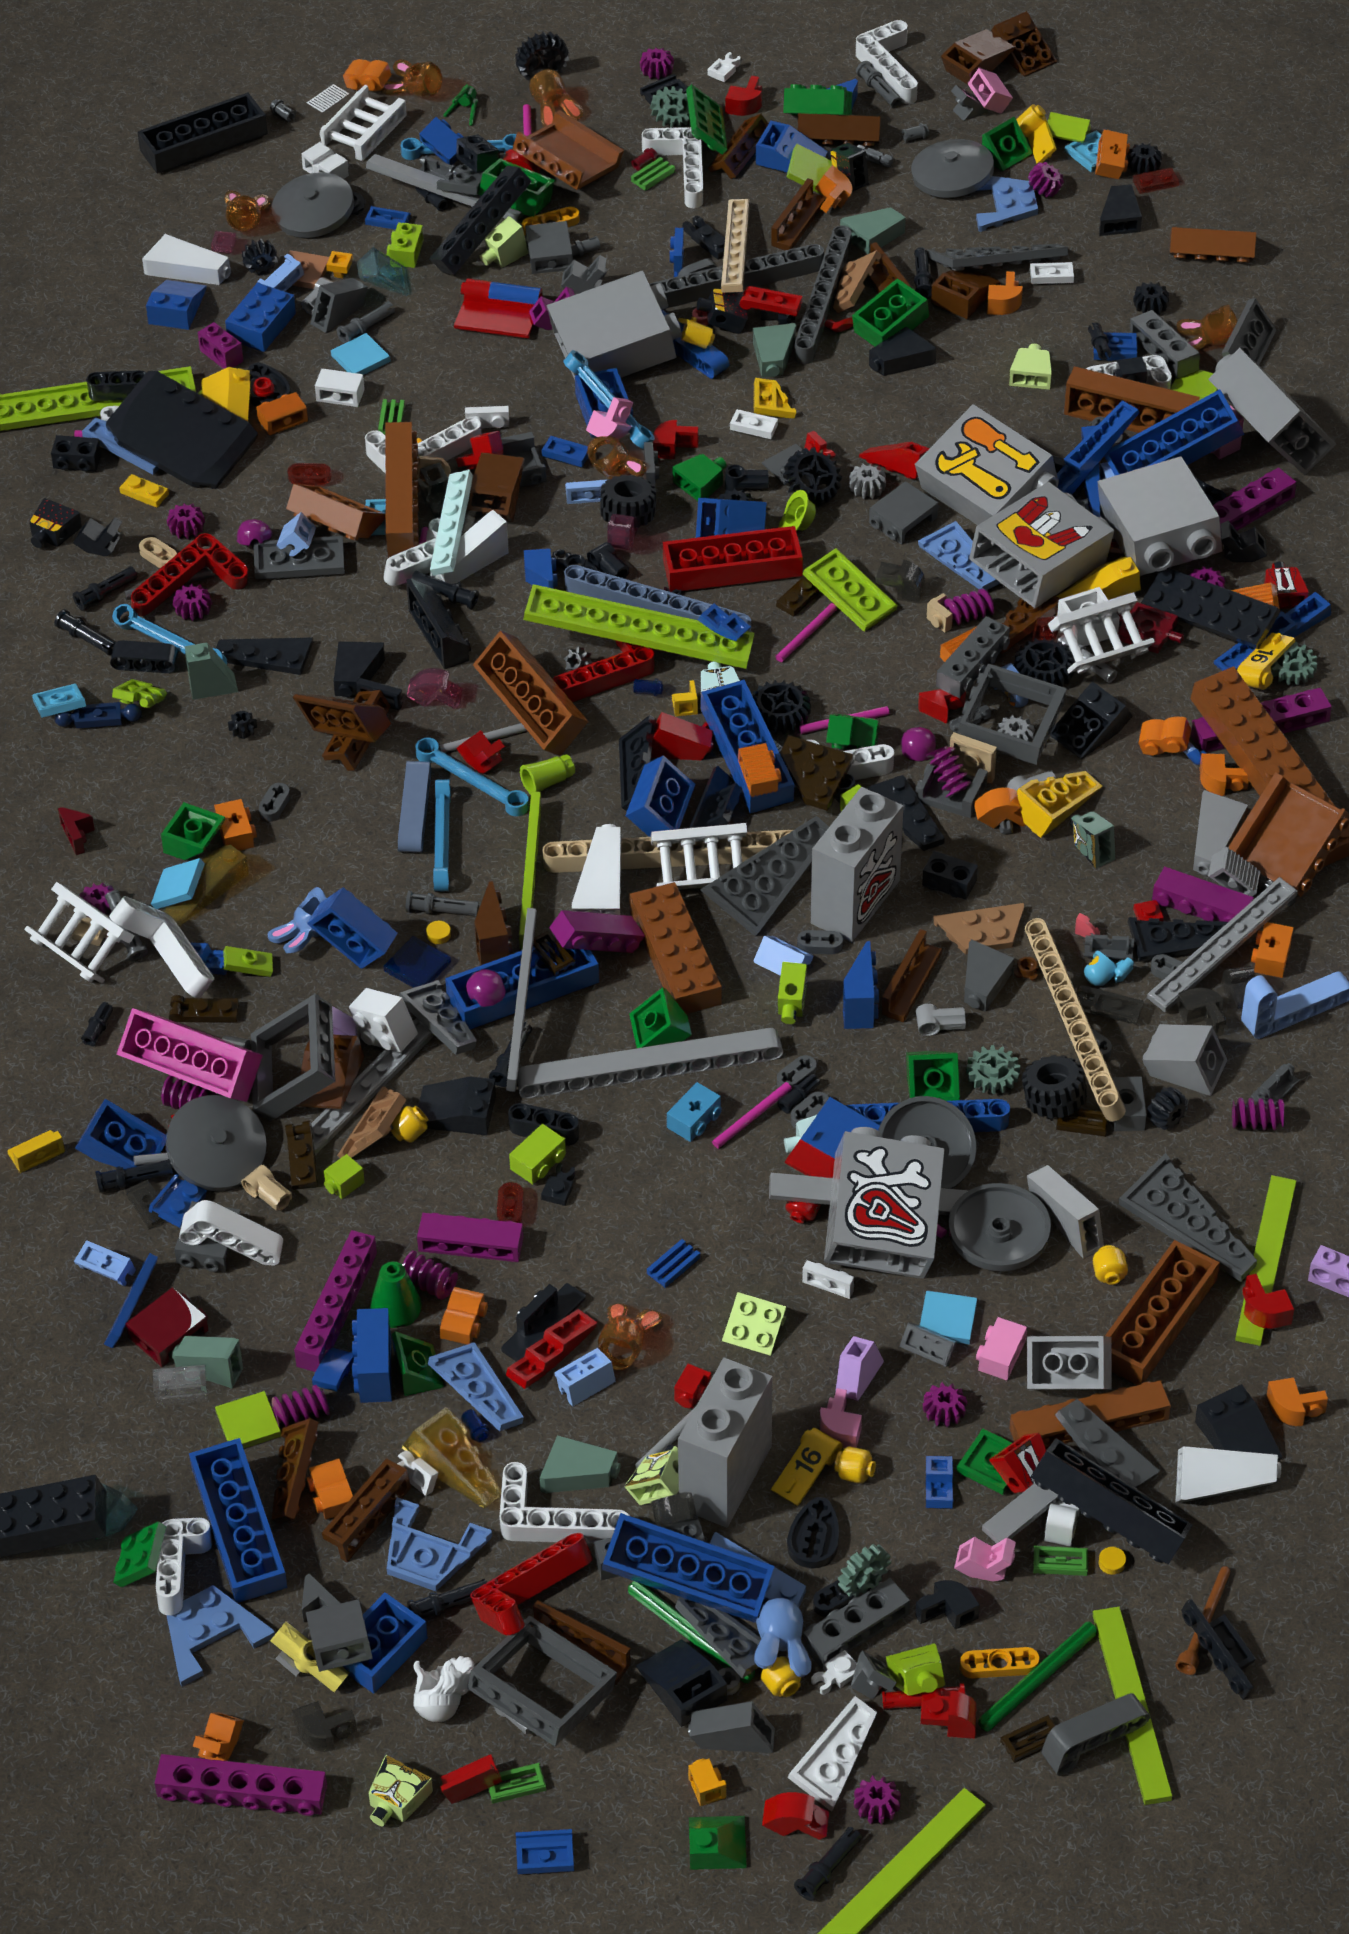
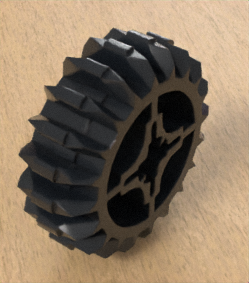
[515,31,569,81]
[783,447,842,506]
[1013,637,1075,687]
[752,680,811,735]

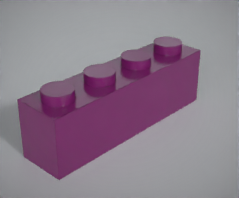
[1152,866,1254,922]
[549,910,645,953]
[417,1213,523,1262]

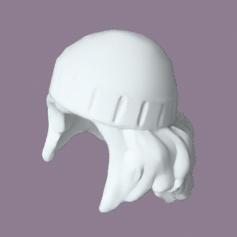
[413,1656,475,1722]

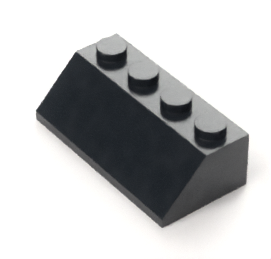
[406,578,471,669]

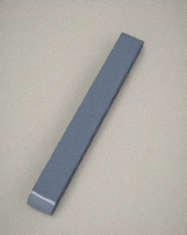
[564,565,751,632]

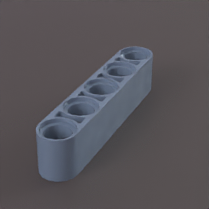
[398,761,431,853]

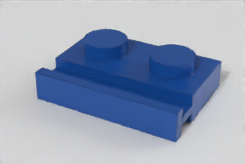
[670,228,684,277]
[1093,332,1137,360]
[149,1174,207,1228]
[516,1829,574,1874]

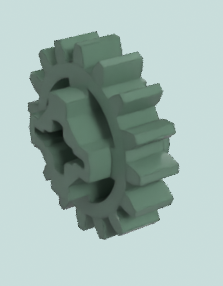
[650,86,690,128]
[1271,642,1317,685]
[966,1045,1020,1094]
[838,1544,891,1597]

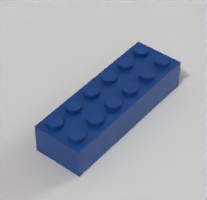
[1104,389,1244,476]
[701,680,794,813]
[445,938,599,1029]
[189,1438,287,1603]
[602,1513,775,1623]

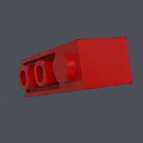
[859,441,930,479]

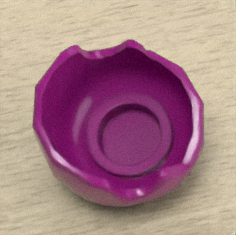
[236,519,272,546]
[901,727,936,761]
[466,969,506,1007]

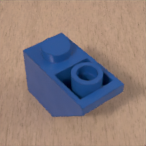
[524,549,558,588]

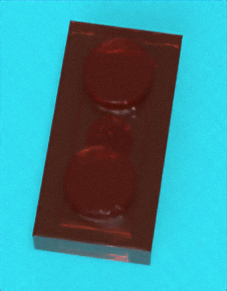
[1133,168,1179,194]

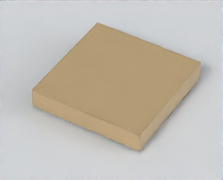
[950,732,997,783]

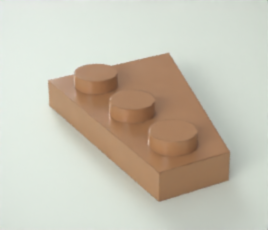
[833,250,882,313]

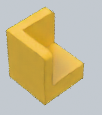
[672,680,698,717]

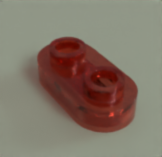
[287,463,331,485]
[497,1182,524,1223]

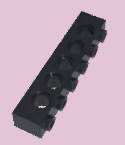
[429,166,532,275]

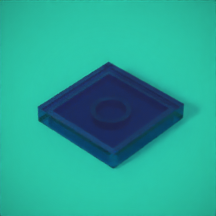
[383,936,451,988]

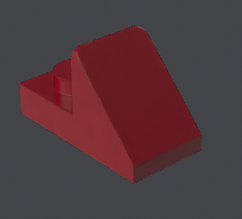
[58,807,95,855]

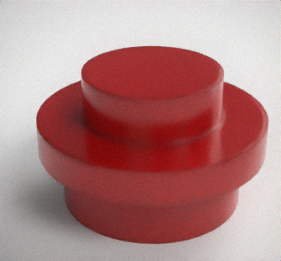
[252,377,274,397]

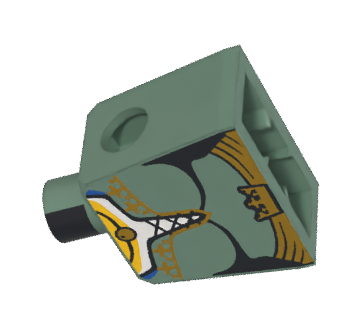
[1069,812,1115,869]

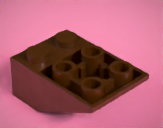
[991,11,1057,76]
[941,29,1015,85]
[931,266,1000,319]
[466,453,525,522]
[474,881,513,966]
[296,1034,365,1109]

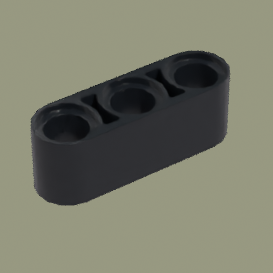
[86,370,147,401]
[110,640,179,674]
[508,1103,579,1146]

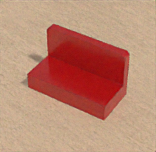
[441,1754,502,1804]

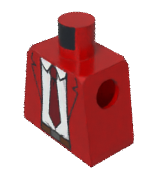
[1264,561,1309,609]
[989,1432,1046,1493]

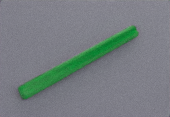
[628,1581,755,1684]
[978,1621,1097,1732]

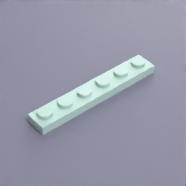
[430,470,473,576]

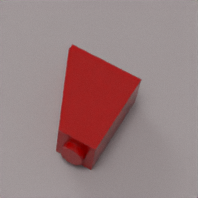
[650,712,714,761]

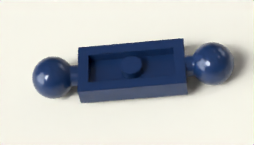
[54,702,142,729]

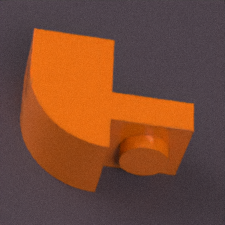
[815,165,852,213]
[987,271,1023,315]
[1199,754,1249,796]
[973,788,1026,829]
[1266,1378,1328,1426]
[193,1712,244,1761]

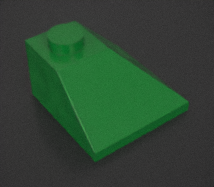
[161,802,225,860]
[629,987,692,1048]
[906,1051,960,1101]
[689,1816,746,1870]

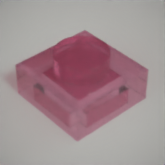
[211,231,237,253]

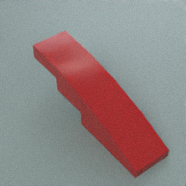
[506,1309,597,1389]

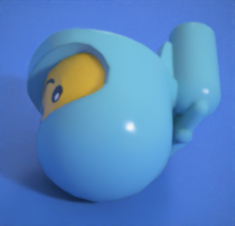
[1084,951,1134,986]

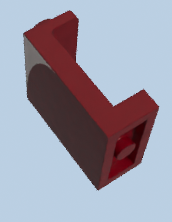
[126,1287,208,1367]

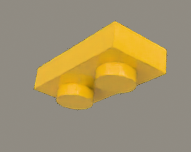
[119,474,169,508]

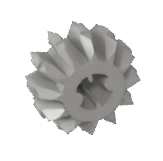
[849,463,886,499]
[996,715,1035,742]

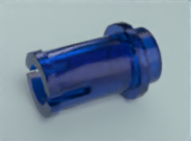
[633,678,663,696]
[461,1409,490,1443]

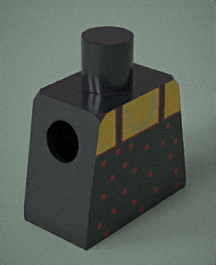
[828,143,869,192]
[696,289,748,334]
[30,498,82,548]

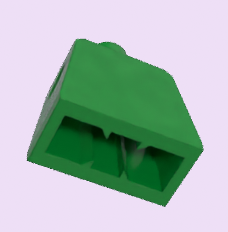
[673,454,727,501]

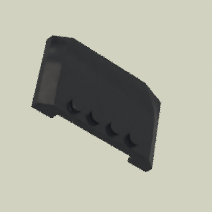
[106,371,258,489]

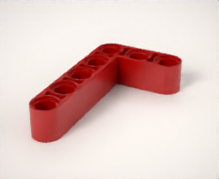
[131,533,248,616]
[552,640,654,702]
[470,1533,593,1635]

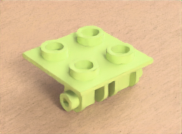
[722,1292,786,1356]

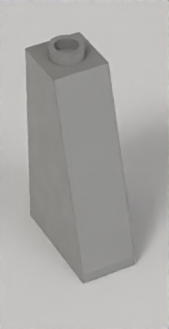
[1193,790,1248,875]
[1027,1165,1104,1259]

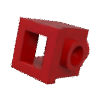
[674,1364,711,1408]

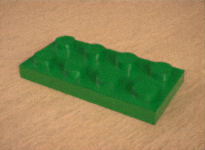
[686,84,728,155]

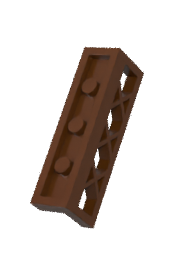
[708,113,769,179]
[771,178,826,251]
[866,242,914,294]
[322,690,391,771]
[882,929,942,1022]
[322,1458,411,1562]
[531,1600,631,1685]

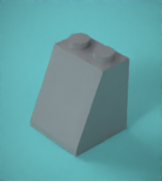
[1143,1024,1227,1095]

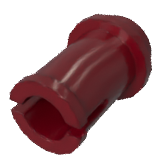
[631,148,658,171]

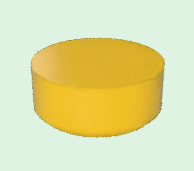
[426,921,451,944]
[1098,1547,1126,1575]

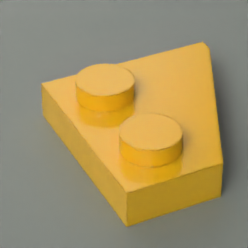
[754,378,796,418]

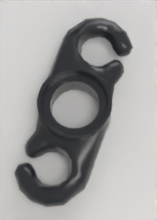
[551,549,599,571]

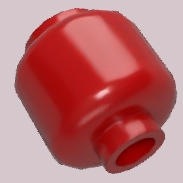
[785,1201,821,1224]

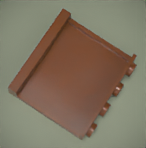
[512,110,624,190]
[1229,772,1349,897]

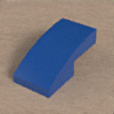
[698,603,751,641]
[191,943,228,975]
[312,1348,354,1392]
[926,1456,953,1508]

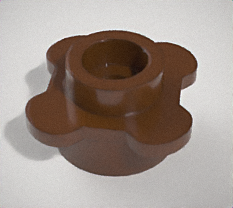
[1014,957,1040,981]

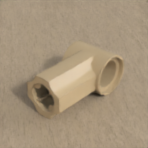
[241,1165,292,1211]

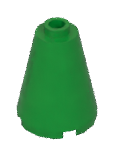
[370,1262,421,1328]

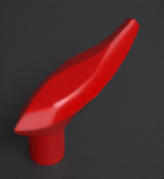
[825,318,853,332]

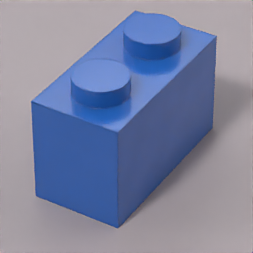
[419,117,463,165]

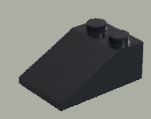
[418,1076,496,1136]
[1195,1384,1282,1461]

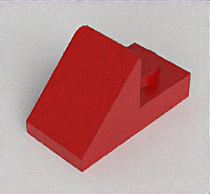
[918,689,966,723]

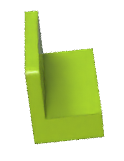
[1047,112,1091,143]

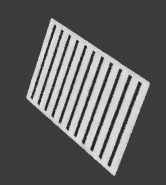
[307,84,349,112]

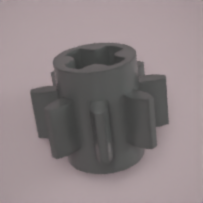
[564,647,593,670]

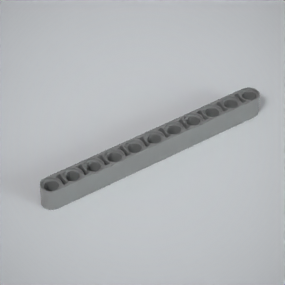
[517,1028,783,1099]

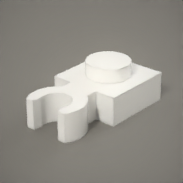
[708,52,741,82]
[397,1450,439,1496]
[811,1650,857,1695]

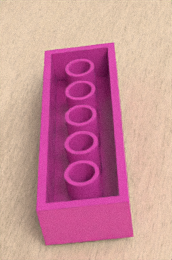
[117,1008,263,1102]

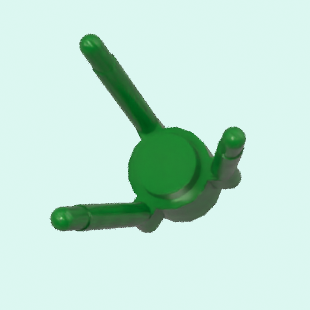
[443,84,478,126]

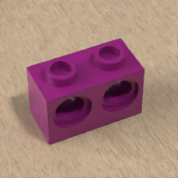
[198,322,243,369]

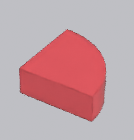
[1075,913,1100,937]

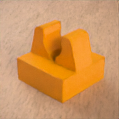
[326,251,353,279]

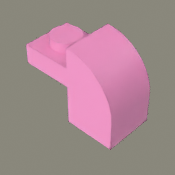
[586,397,633,439]
[820,1388,862,1449]
[954,1537,1016,1582]

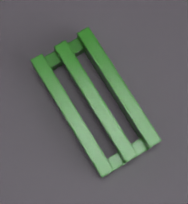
[631,157,675,191]
[378,399,405,435]
[1033,1546,1088,1576]
[488,1763,546,1804]

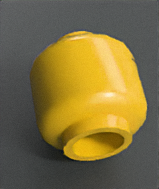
[391,1106,428,1143]
[1093,1245,1128,1285]
[835,1446,876,1484]
[761,1656,801,1698]

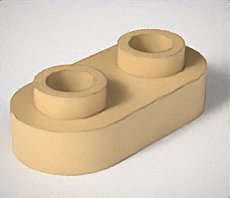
[139,537,177,568]

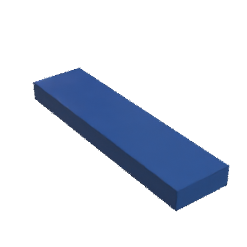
[104,1253,158,1348]

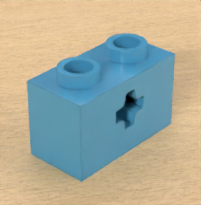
[667,1082,722,1142]

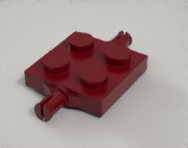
[1117,602,1184,654]

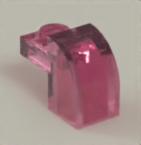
[607,514,638,550]
[407,668,463,709]

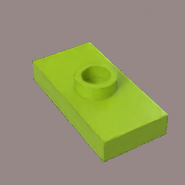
[223,946,273,977]

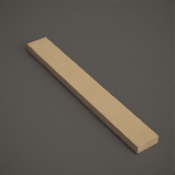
[721,199,750,293]

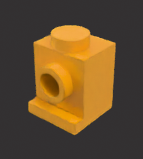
[688,1758,726,1806]

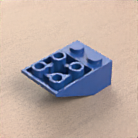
[756,121,828,172]
[696,498,767,538]
[843,941,879,1029]

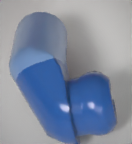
[1183,742,1207,765]

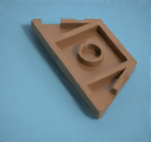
[933,903,1024,954]
[337,1086,406,1158]

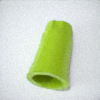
[520,754,575,795]

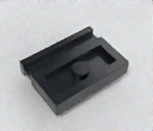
[640,74,688,107]

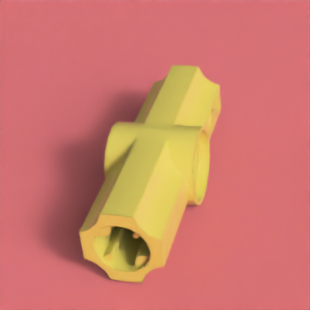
[270,1622,350,1692]

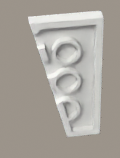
[788,1696,877,1811]

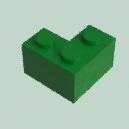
[826,713,880,749]

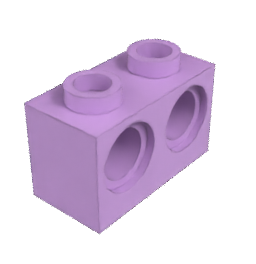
[1308,1245,1349,1297]

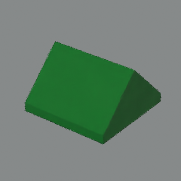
[982,116,1033,171]
[392,1331,444,1396]

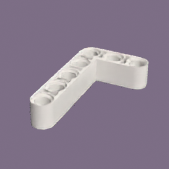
[856,20,918,104]
[642,127,703,209]
[365,417,481,474]
[109,896,214,999]
[500,1462,629,1543]

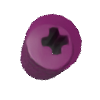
[943,589,994,625]
[926,746,971,798]
[161,1075,217,1109]
[1232,1097,1284,1131]
[403,1250,458,1300]
[272,1385,330,1427]

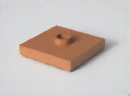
[285,250,329,289]

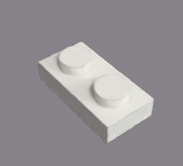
[1030,262,1074,284]
[465,406,509,428]
[730,409,778,439]
[802,1260,854,1299]

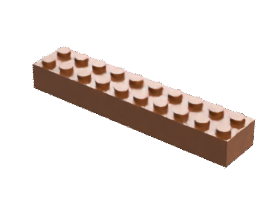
[1190,666,1349,866]

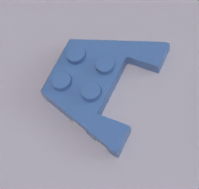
[976,176,1038,232]
[387,1497,492,1591]
[167,1585,275,1687]

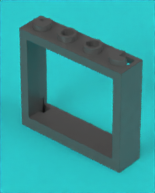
[955,664,1067,765]
[251,994,335,1121]
[467,1616,617,1747]

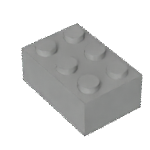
[1027,1336,1112,1390]

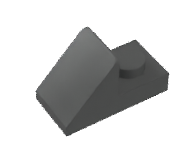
[951,85,989,121]
[302,1574,341,1623]
[851,1650,897,1699]

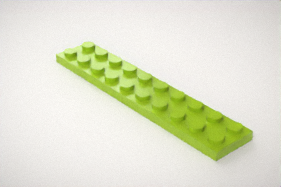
[0,366,196,431]
[523,584,754,669]

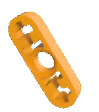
[522,207,579,236]
[960,1647,1039,1678]

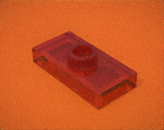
[1032,617,1058,641]

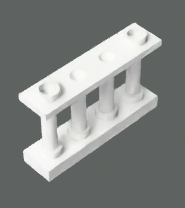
[320,85,407,161]
[1048,592,1155,674]
[651,823,747,890]
[24,882,134,983]

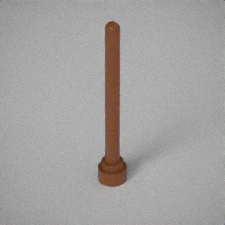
[1175,1566,1231,1675]

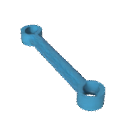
[401,134,517,160]
[563,350,655,449]
[112,604,227,665]
[416,738,529,816]
[433,779,450,892]

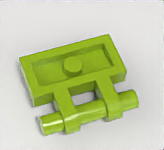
[112,679,167,707]

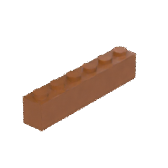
[1009,1380,1171,1448]

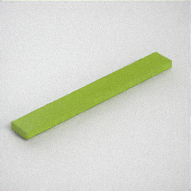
[519,792,541,950]
[1235,1175,1296,1346]
[1093,1606,1172,1805]
[818,1788,985,1934]

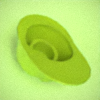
[778,490,816,531]

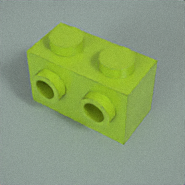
[387,222,424,268]
[509,1124,566,1185]

